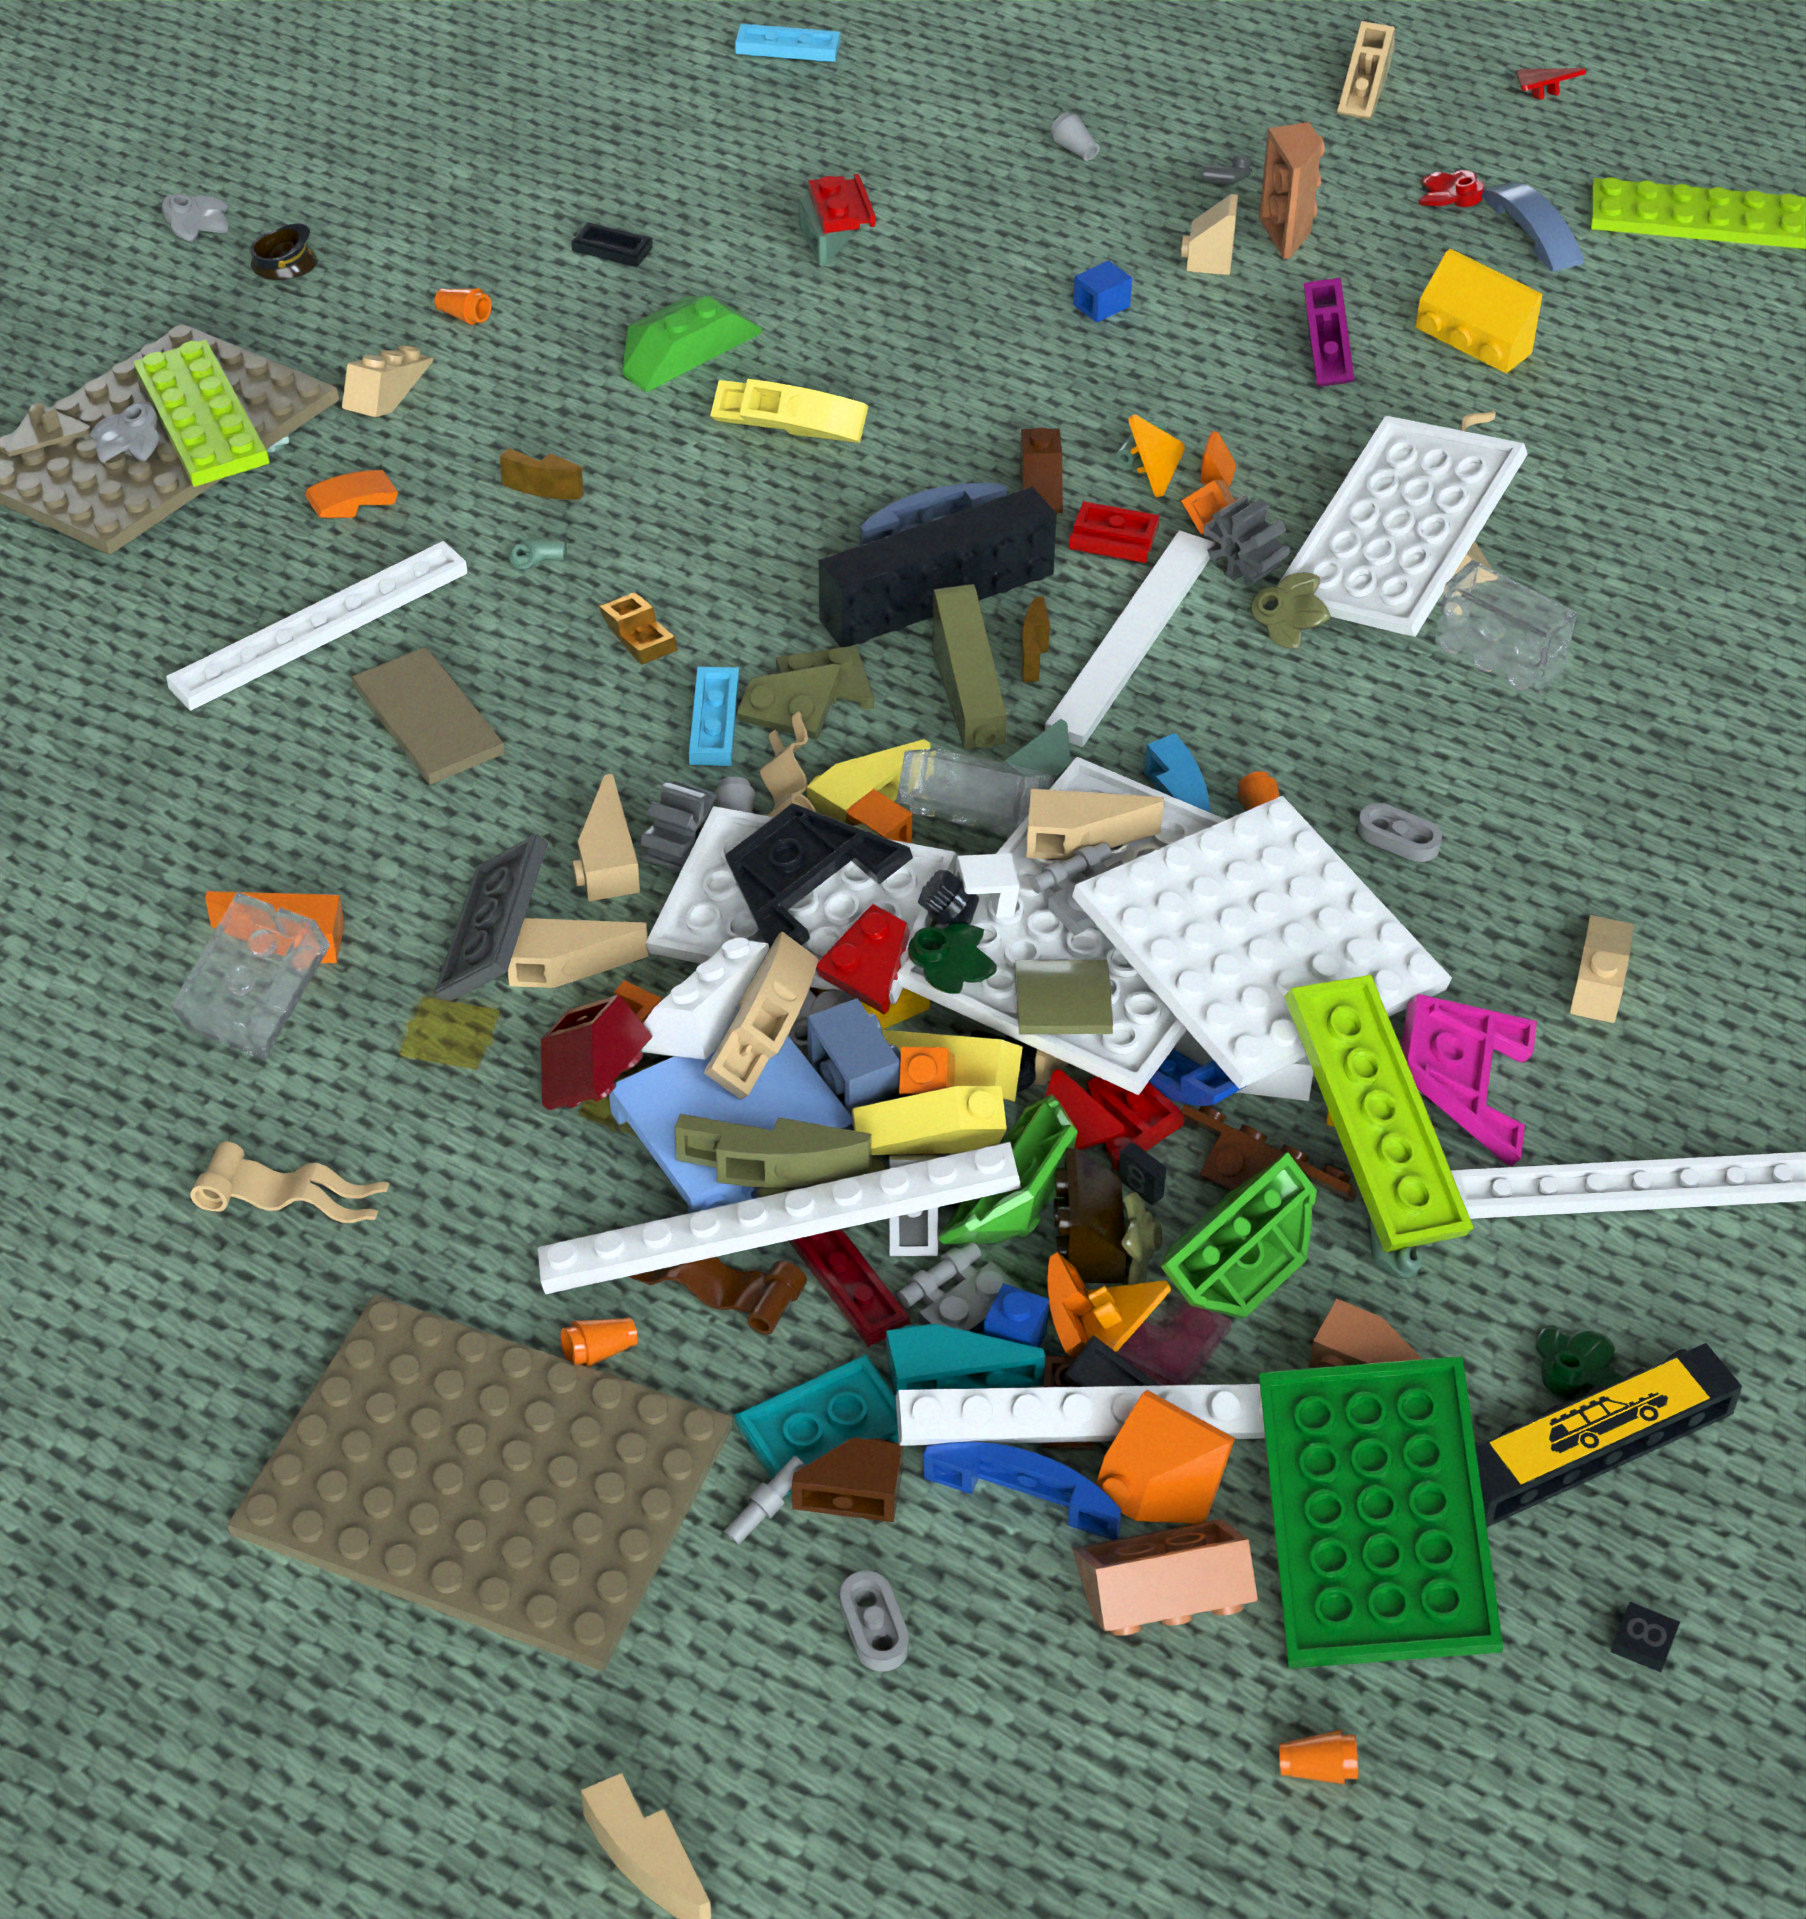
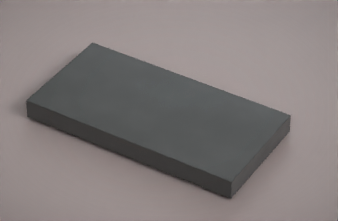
[434,834,548,1003]

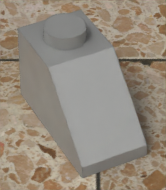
[889,1154,938,1256]

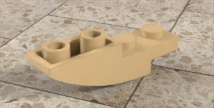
[703,932,818,1100]

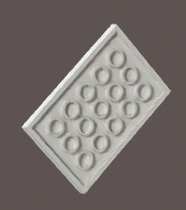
[1276,415,1527,637]
[646,806,957,1004]

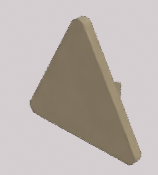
[5,402,91,456]

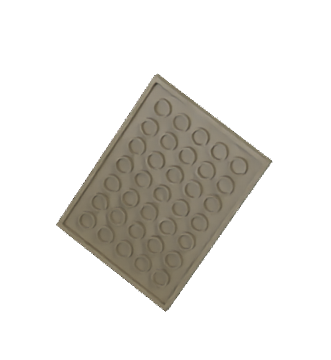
[0,324,339,555]
[227,1294,733,1672]

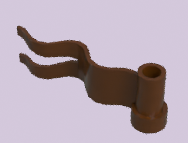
[629,1257,807,1335]

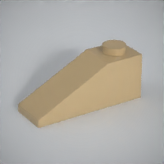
[1337,21,1395,120]
[572,774,640,902]
[1570,915,1634,1023]

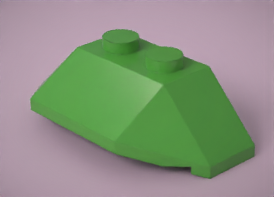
[622,295,762,392]
[938,1094,1078,1244]
[1161,1153,1317,1319]

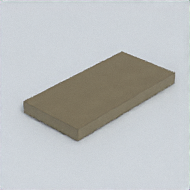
[352,647,505,785]

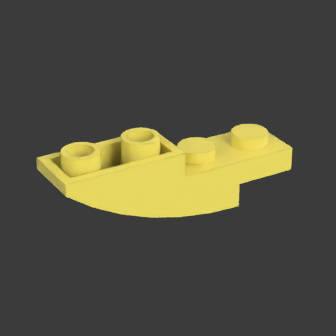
[710,379,868,443]

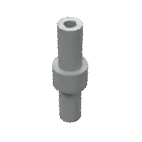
[724,1456,806,1545]

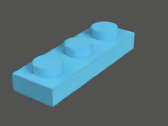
[735,24,840,62]
[689,667,739,766]

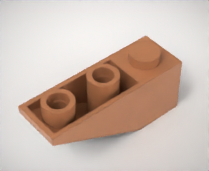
[1309,1298,1422,1369]

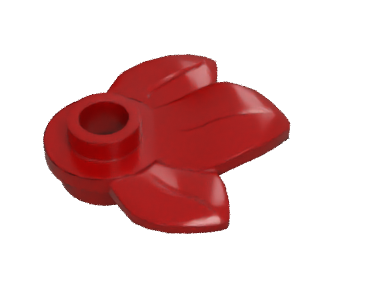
[1418,170,1485,207]

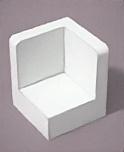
[954,853,1020,918]

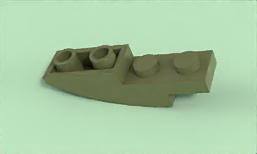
[675,1114,871,1188]

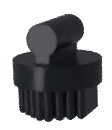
[918,870,979,925]

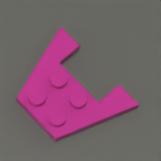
[1401,994,1537,1167]

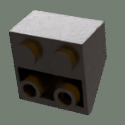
[1053,1148,1127,1283]

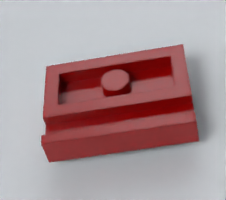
[808,174,875,234]
[1069,501,1160,563]

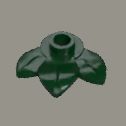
[908,923,997,994]
[1535,1325,1626,1397]

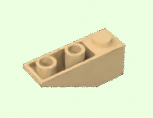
[342,346,433,417]
[1026,789,1164,860]
[508,918,649,988]

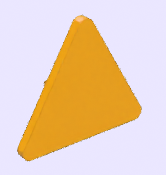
[1128,415,1185,497]
[1080,1280,1171,1352]

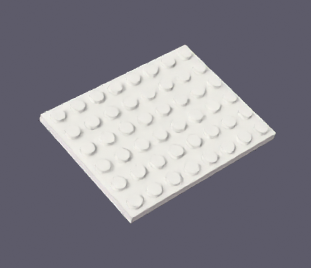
[897,757,1226,1095]

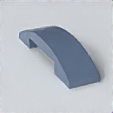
[1482,182,1584,272]
[860,483,1007,546]

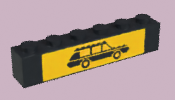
[1475,1343,1742,1527]

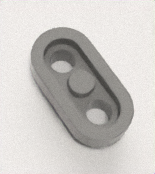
[1358,803,1442,862]
[840,1571,909,1672]

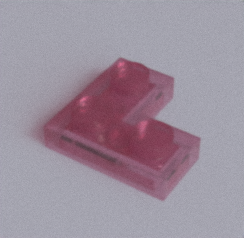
[1117,1302,1232,1386]

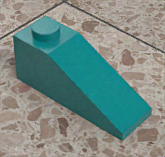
[886,1324,1045,1396]

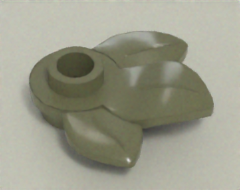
[1251,572,1331,649]
[1122,1192,1162,1285]

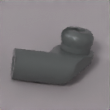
[1202,155,1252,185]

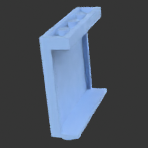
[609,1036,853,1213]

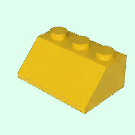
[1415,249,1543,374]

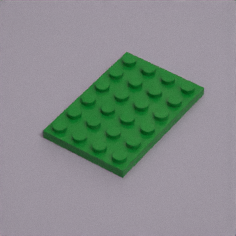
[1259,1356,1503,1669]

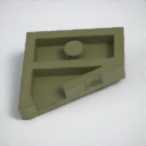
[776,645,874,709]

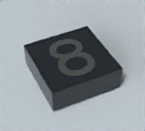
[1118,1142,1167,1206]
[1611,1602,1680,1673]

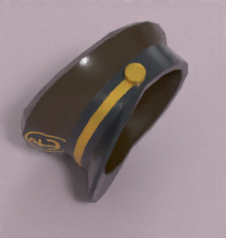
[251,223,318,280]

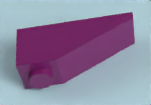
[1304,278,1354,387]

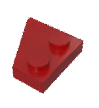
[816,904,910,1015]
[1087,1076,1184,1172]

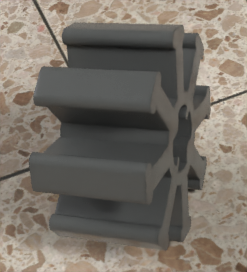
[1204,495,1290,586]
[641,781,717,873]

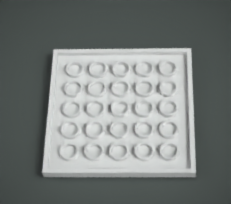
[1072,796,1452,1089]

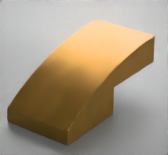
[500,448,584,500]
[599,592,678,665]
[1021,596,1050,683]

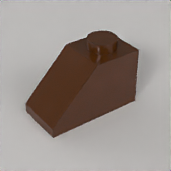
[1020,427,1063,514]
[792,1437,903,1522]

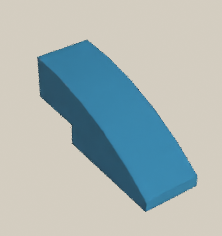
[1144,733,1210,813]

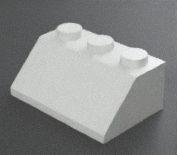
[641,938,770,1060]

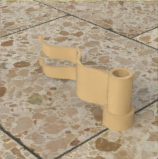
[760,711,816,817]
[190,1141,390,1223]

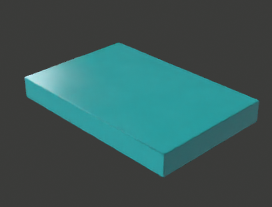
[735,1354,899,1496]

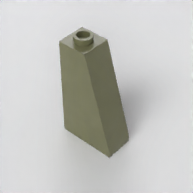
[932,584,1006,750]

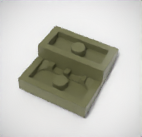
[1014,960,1113,1034]

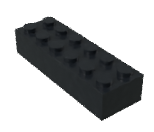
[819,486,1057,647]

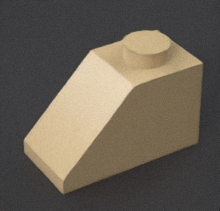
[1181,194,1238,275]

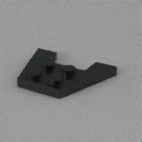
[724,803,913,949]

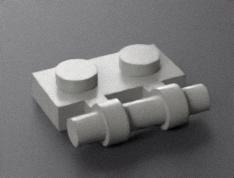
[1030,842,1124,936]
[896,1242,1024,1333]

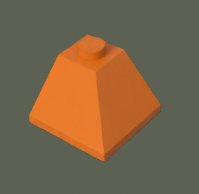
[1096,1390,1235,1524]

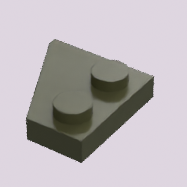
[737,663,843,740]

